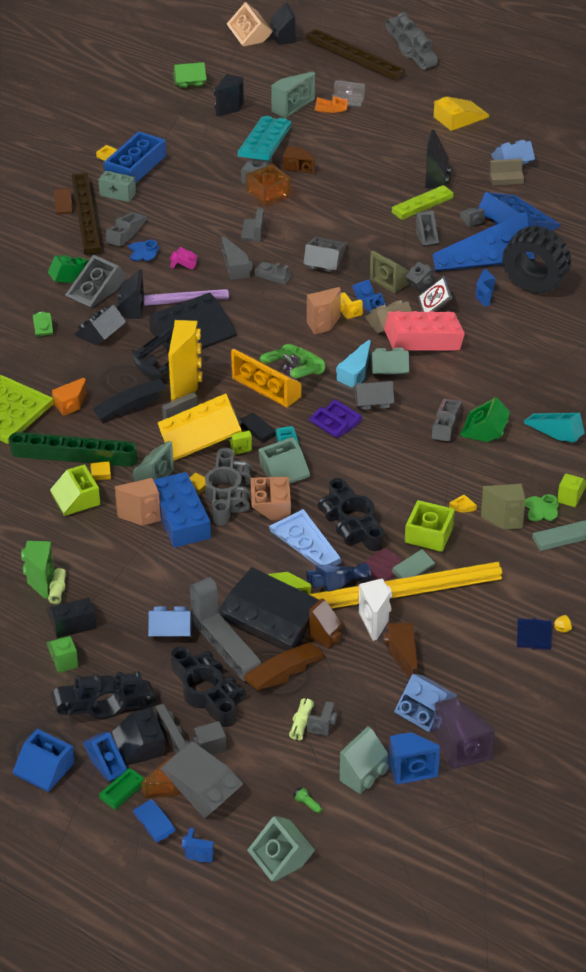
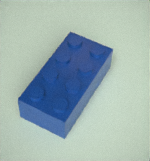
[104,131,166,184]
[153,472,211,548]

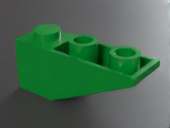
[48,255,89,283]

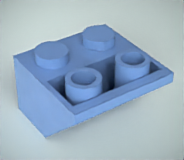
[492,140,535,164]
[149,606,192,636]
[394,674,457,732]

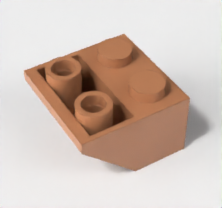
[250,477,291,521]

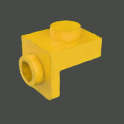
[340,292,363,319]

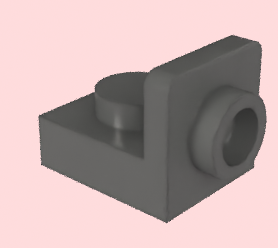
[460,208,484,227]

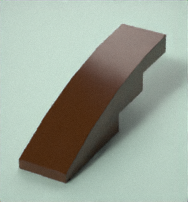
[244,642,324,690]

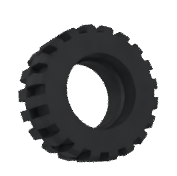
[502,226,572,294]

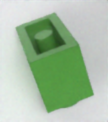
[46,636,78,673]

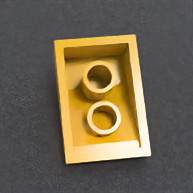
[434,97,489,131]

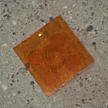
[246,164,291,205]

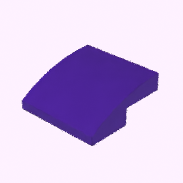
[309,399,362,438]

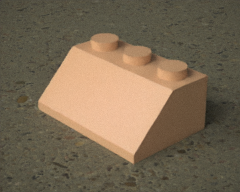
[227,2,272,46]

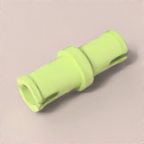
[48,568,66,605]
[289,698,314,741]

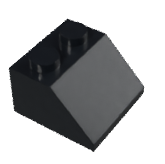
[269,3,295,45]
[117,270,144,319]
[47,598,97,638]
[112,707,166,766]

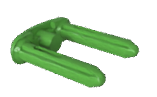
[260,344,325,379]

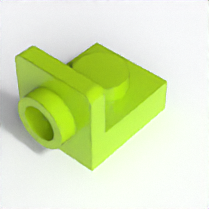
[229,431,252,455]

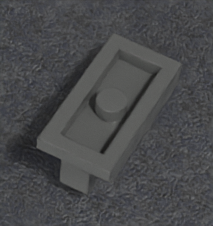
[255,261,293,285]

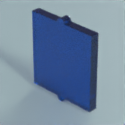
[517,618,552,650]

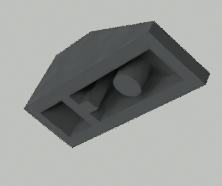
[221,236,253,280]

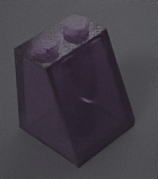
[433,698,495,770]

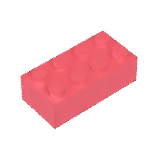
[384,311,465,350]

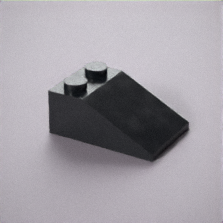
[425,130,452,189]

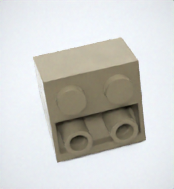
[365,300,412,333]

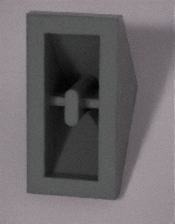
[416,210,439,246]

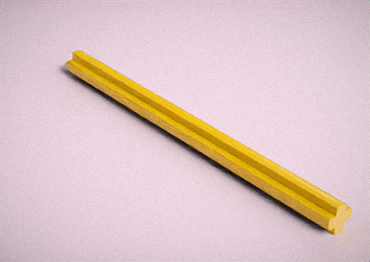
[309,562,502,609]

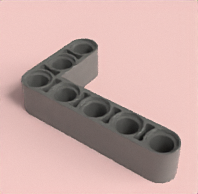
[190,577,262,681]

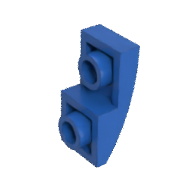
[132,799,176,843]

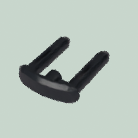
[131,324,199,382]

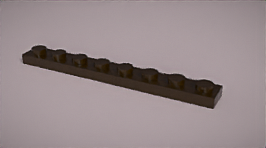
[306,28,406,80]
[72,173,101,255]

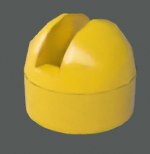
[554,615,572,633]

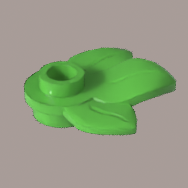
[525,494,559,521]

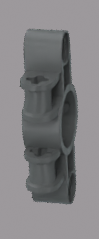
[385,12,438,70]
[205,448,253,525]

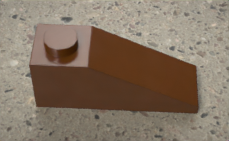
[384,623,418,679]

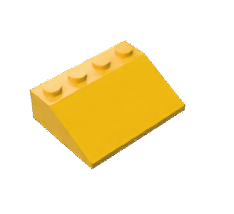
[169,320,203,402]

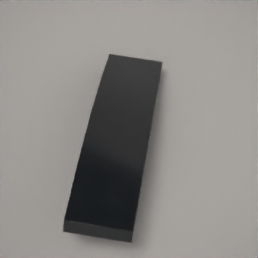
[93,378,169,423]

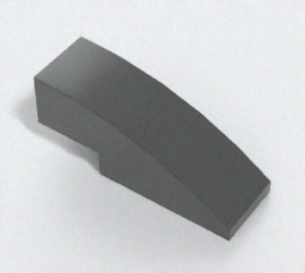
[105,212,147,246]
[432,398,462,441]

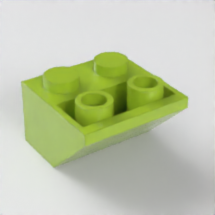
[50,464,100,516]

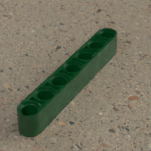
[9,432,138,467]

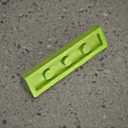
[392,185,453,220]

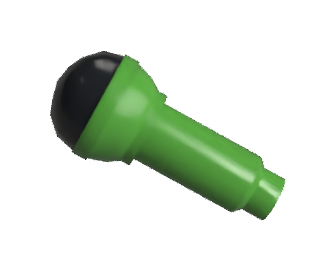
[293,787,322,814]

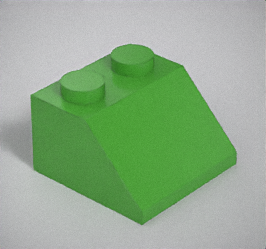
[173,62,206,88]
[21,541,54,599]

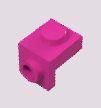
[170,247,197,270]

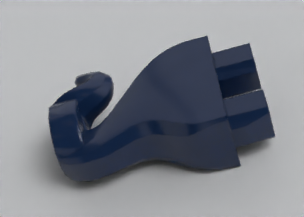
[306,563,371,592]

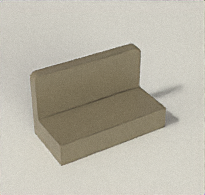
[489,159,524,186]

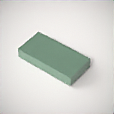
[392,549,435,579]

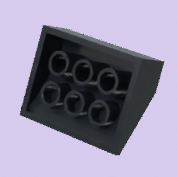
[149,292,237,352]
[219,567,320,651]

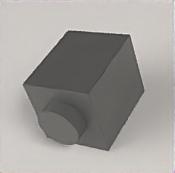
[192,721,226,755]

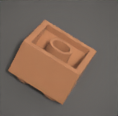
[307,287,341,335]
[115,478,161,526]

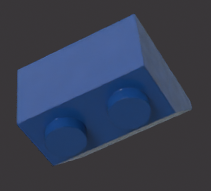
[389,732,440,785]

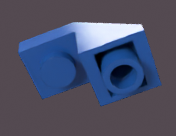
[476,269,495,307]
[352,279,386,314]

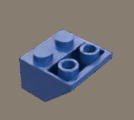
[13,729,75,792]

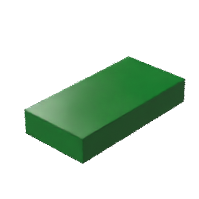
[99,768,146,810]

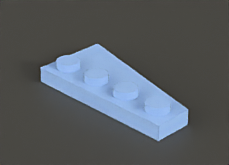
[269,510,341,566]

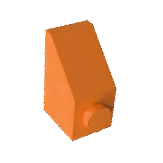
[52,378,87,416]

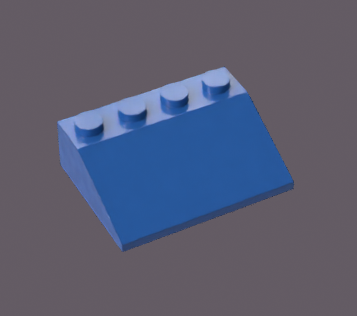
[478,192,561,231]

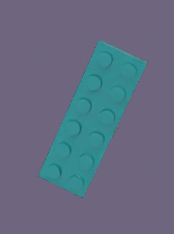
[238,116,291,161]

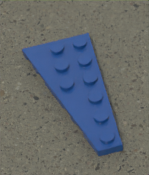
[432,211,534,272]

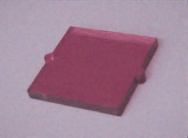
[361,548,403,581]

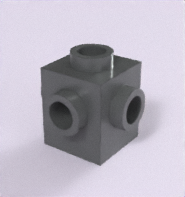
[405,262,435,293]

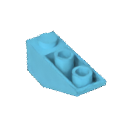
[336,340,371,388]

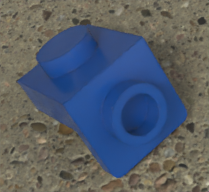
[182,828,214,863]

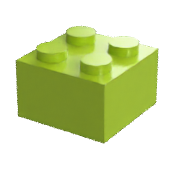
[405,500,455,552]

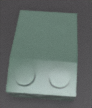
[271,72,315,118]

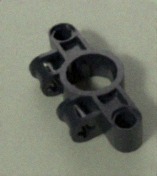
[317,478,384,552]
[171,647,246,727]
[51,670,157,720]

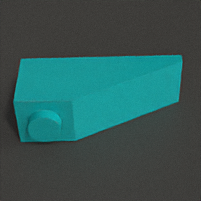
[524,413,585,443]

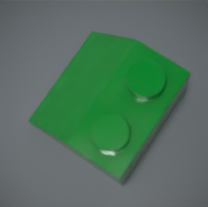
[460,397,510,442]

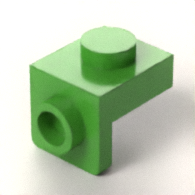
[33,312,53,337]

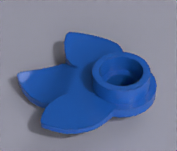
[128,240,159,261]

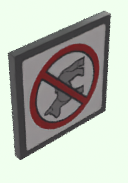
[418,276,452,312]

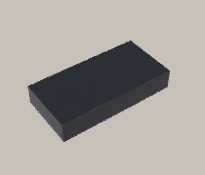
[240,412,276,443]

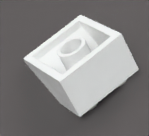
[359,578,392,641]

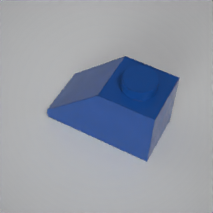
[83,732,127,781]

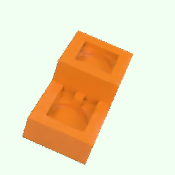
[315,96,348,113]

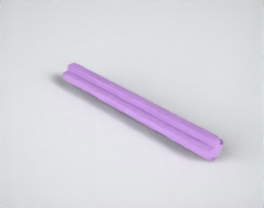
[143,289,229,305]

